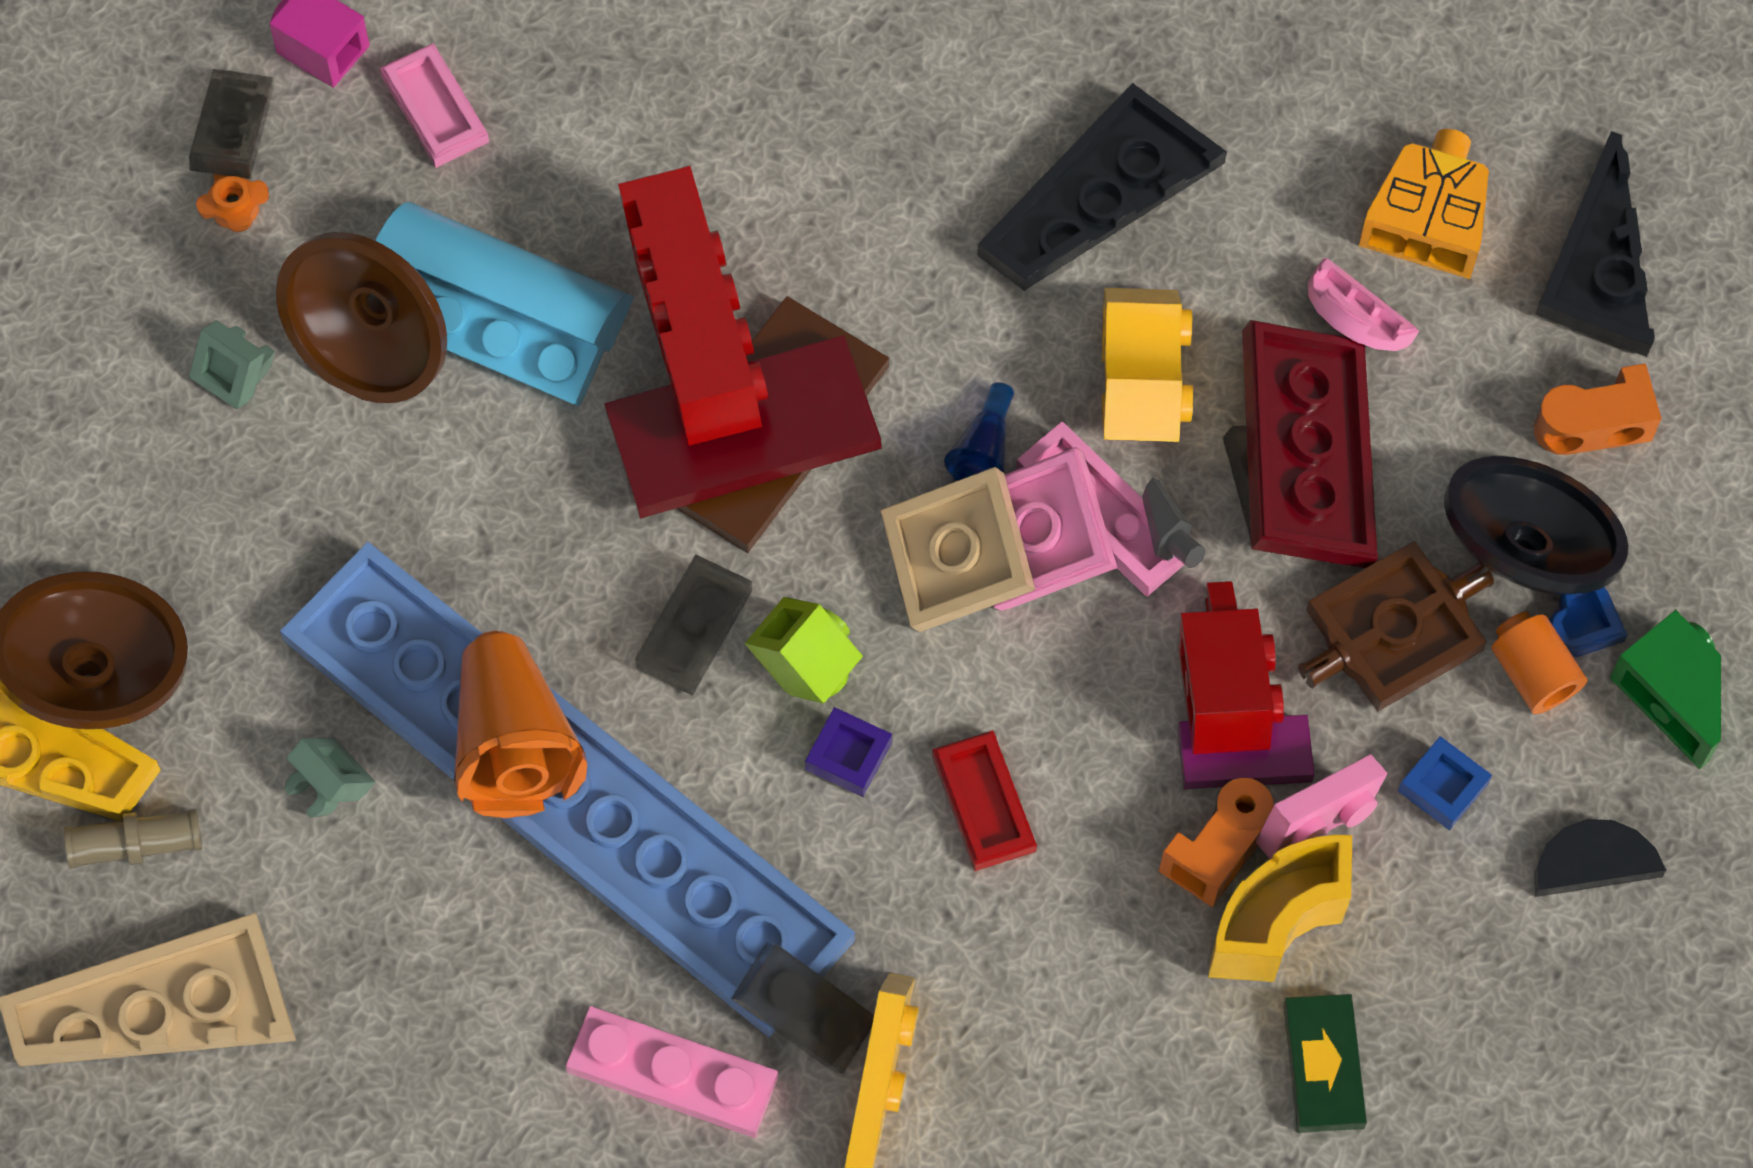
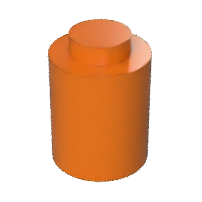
[1491,611,1588,714]

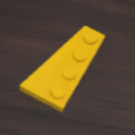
[0,688,161,821]

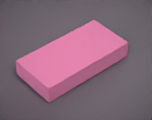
[380,43,489,168]

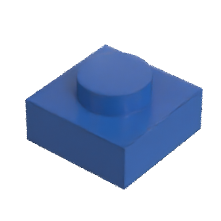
[1398,736,1492,831]

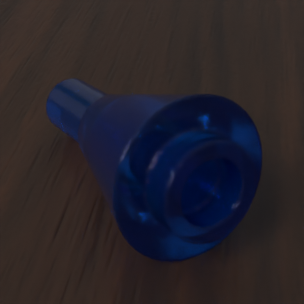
[944,382,1014,481]

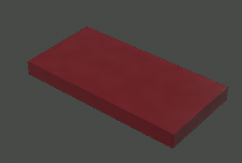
[1242,320,1378,568]
[604,335,882,519]

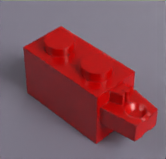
[1178,581,1284,754]

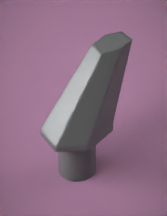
[1142,477,1205,568]

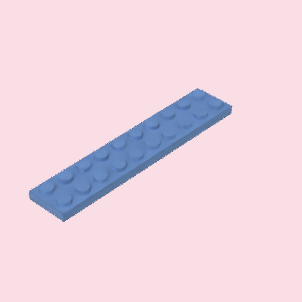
[280,542,855,1038]

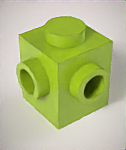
[744,597,863,704]

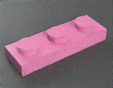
[1016,421,1184,597]
[566,1006,778,1138]

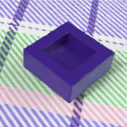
[805,707,892,797]

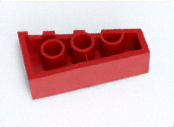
[618,166,768,446]

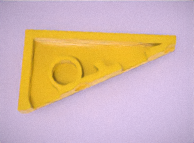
[845,972,919,1168]

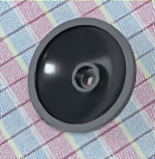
[1444,456,1629,595]

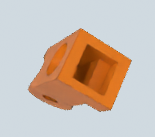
[1534,363,1662,455]
[1159,778,1274,908]

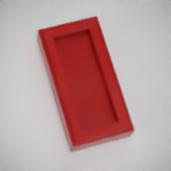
[932,730,1037,871]

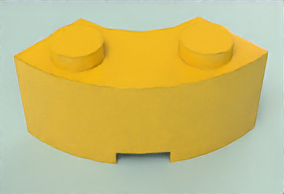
[1102,288,1193,442]
[1208,835,1352,982]

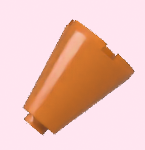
[454,631,588,818]

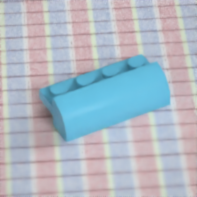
[375,202,634,407]

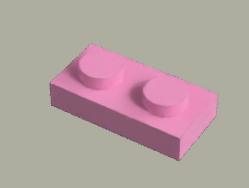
[1256,754,1387,859]

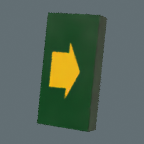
[1283,994,1367,1133]

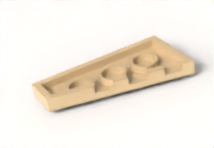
[0,913,297,1067]

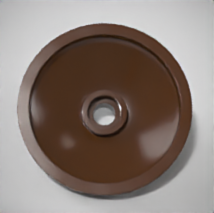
[276,232,447,403]
[0,571,188,729]

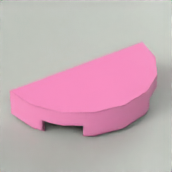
[1307,257,1419,351]

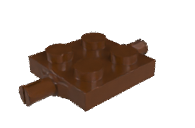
[1298,541,1494,712]

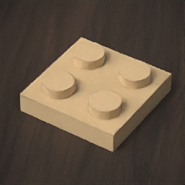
[880,467,1035,632]

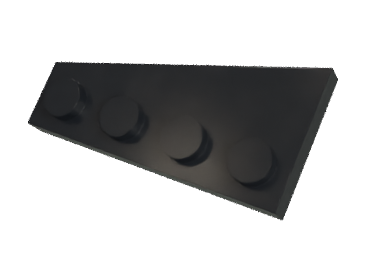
[977,83,1227,291]

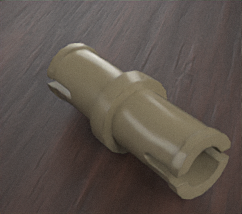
[64,808,202,869]

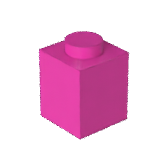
[269,0,370,88]

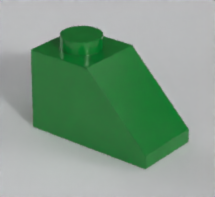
[1610,609,1721,770]

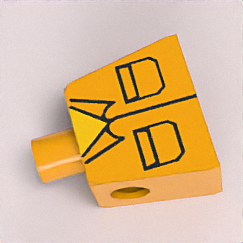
[1359,128,1489,279]

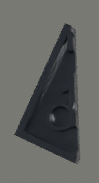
[1535,131,1655,357]

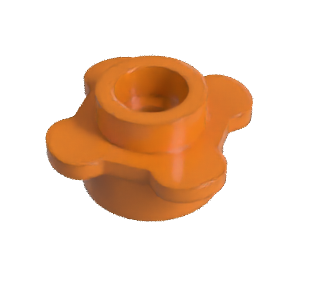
[196,167,269,232]

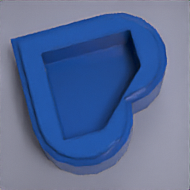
[1549,587,1628,657]

